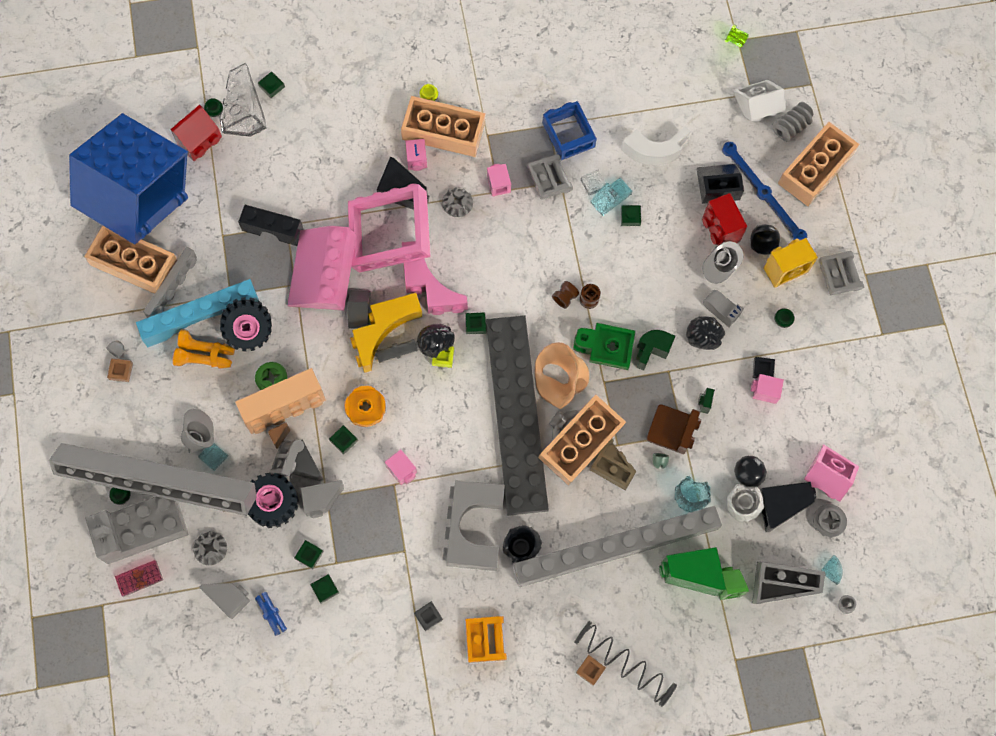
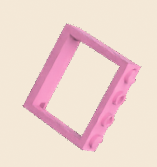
[348,184,430,273]

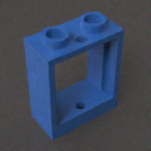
[542,101,597,161]

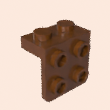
[647,404,702,455]

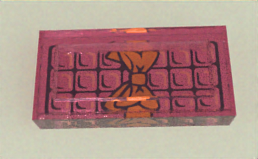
[115,560,163,597]

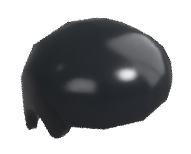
[750,224,780,255]
[734,456,767,487]

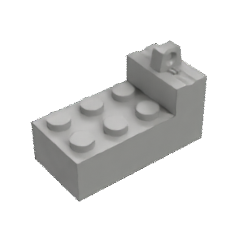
[85,497,189,564]

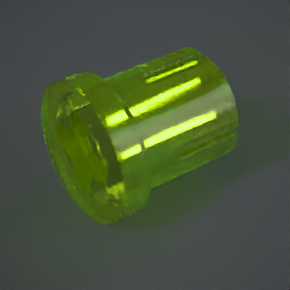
[725,24,749,48]

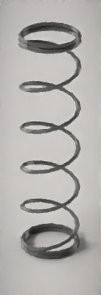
[574,621,677,707]

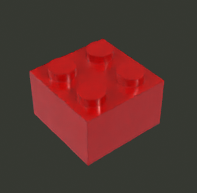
[702,193,748,246]

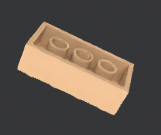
[401,96,485,157]
[778,122,860,207]
[84,225,177,294]
[235,368,326,434]
[538,395,626,486]

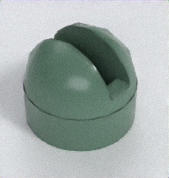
[652,453,669,469]

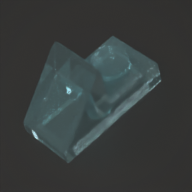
[590,178,633,216]

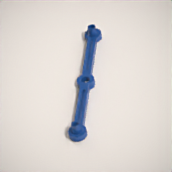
[722,142,807,241]

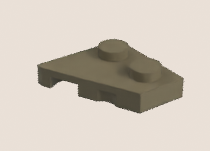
[590,439,636,491]

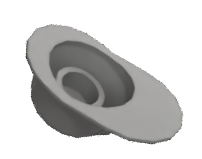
[702,241,744,284]
[181,409,214,454]

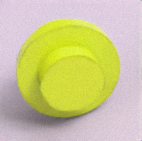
[419,84,438,101]

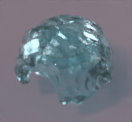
[675,476,711,512]

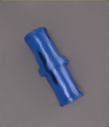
[255,592,287,636]

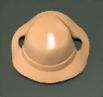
[535,342,589,409]

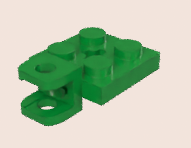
[573,323,635,370]

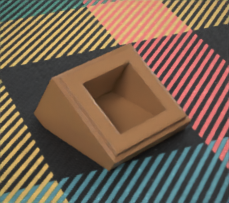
[268,423,290,449]

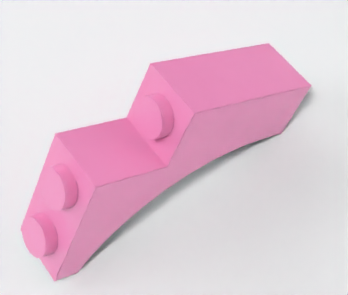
[402,241,468,315]

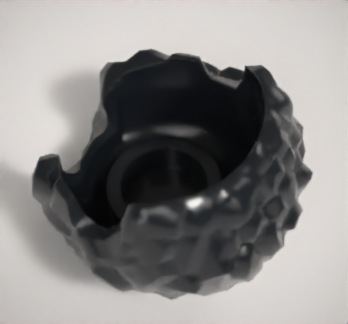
[686,316,725,350]
[417,324,455,358]
[503,525,542,564]

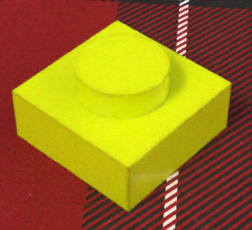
[432,346,454,368]

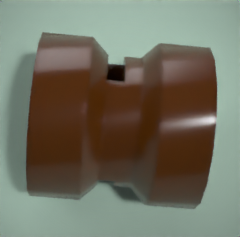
[552,281,579,309]
[580,284,601,309]

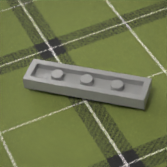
[143,247,197,318]

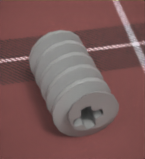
[772,102,814,142]

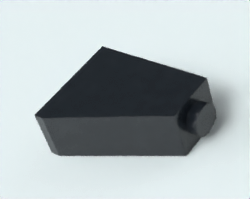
[377,157,430,210]
[760,482,816,532]

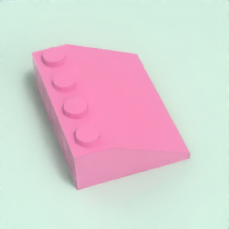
[287,226,356,311]

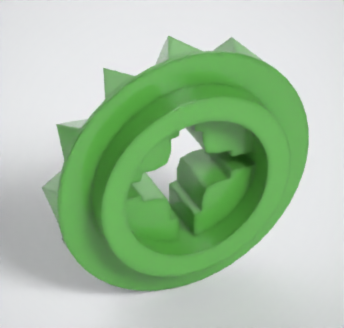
[255,362,287,390]

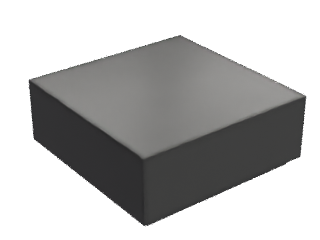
[414,601,443,631]

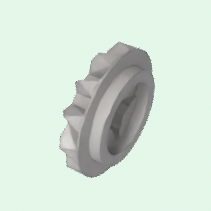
[442,187,473,217]
[813,504,847,538]
[193,531,227,565]

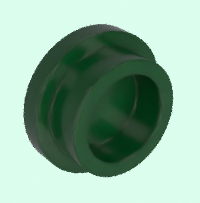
[204,98,223,117]
[774,308,795,328]
[109,487,131,505]

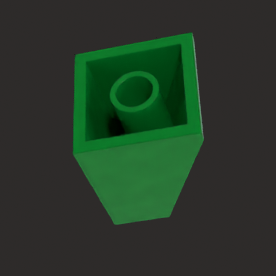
[659,547,726,596]

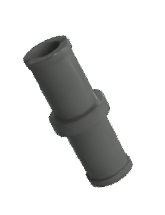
[376,339,418,363]

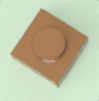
[107,359,133,382]
[576,655,606,686]

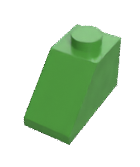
[719,567,749,600]

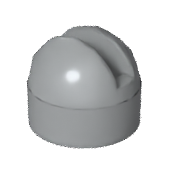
[106,340,124,358]
[838,595,856,614]

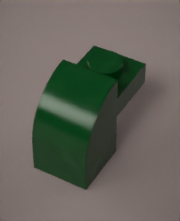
[636,330,676,371]

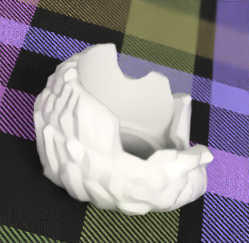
[727,484,764,522]

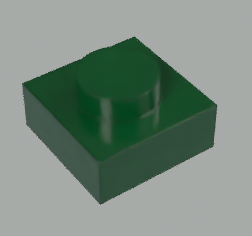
[258,71,285,98]
[621,205,641,226]
[465,312,486,334]
[698,388,715,414]
[329,425,358,455]
[294,540,324,570]
[310,574,339,604]

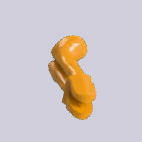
[173,329,235,369]

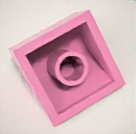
[804,445,859,502]

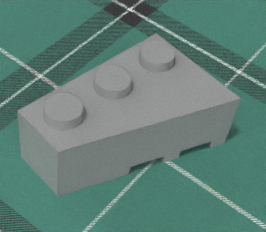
[752,562,825,604]

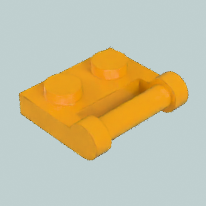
[466,616,507,663]

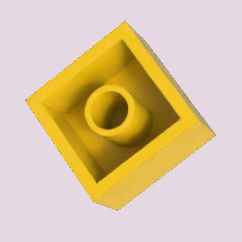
[763,238,818,288]

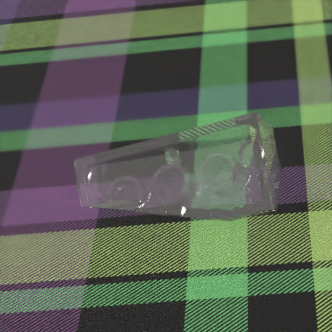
[219,63,267,137]

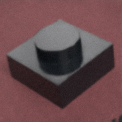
[752,357,775,378]

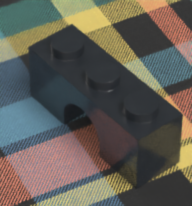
[238,204,303,246]

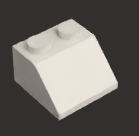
[733,80,786,122]

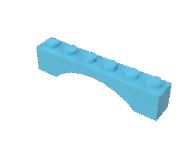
[136,279,259,348]

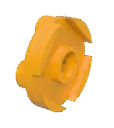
[345,386,386,427]

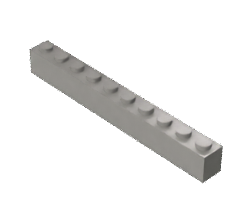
[49,443,257,516]
[514,506,722,587]

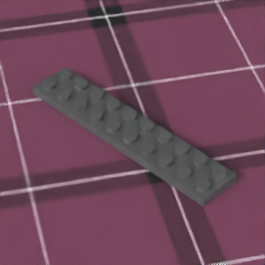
[486,315,549,516]

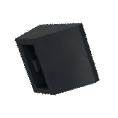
[696,164,744,204]

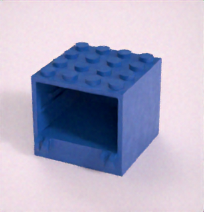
[69,113,188,245]

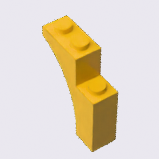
[350,293,422,373]

